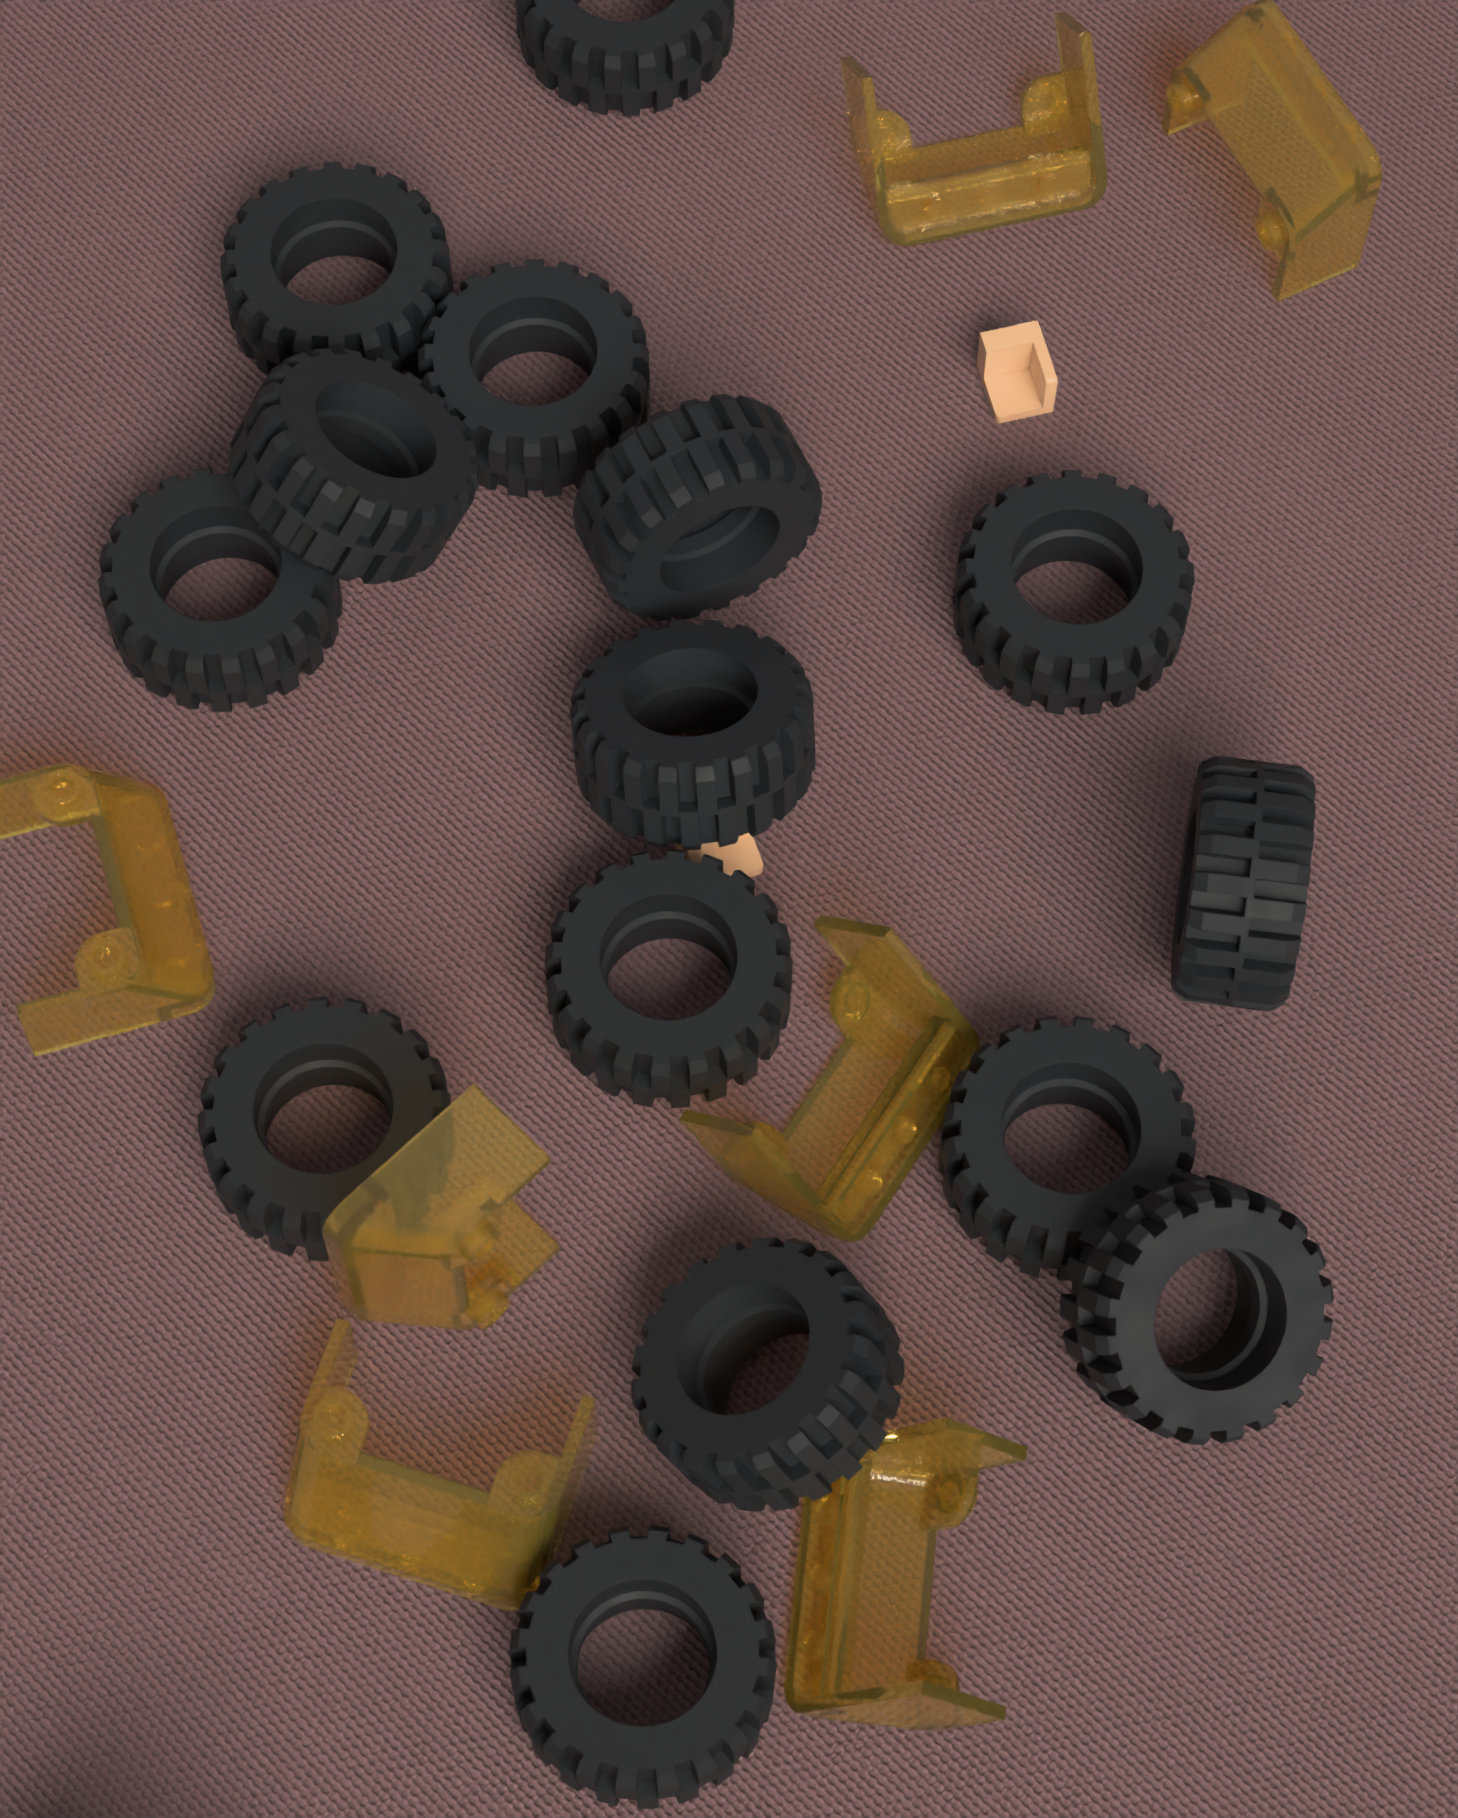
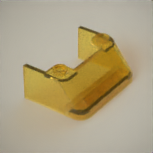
[1162,0,1382,302]
[840,12,1108,246]
[0,763,216,1056]
[679,915,981,1242]
[322,1084,560,1331]
[283,1318,598,1611]
[784,1417,1027,1731]

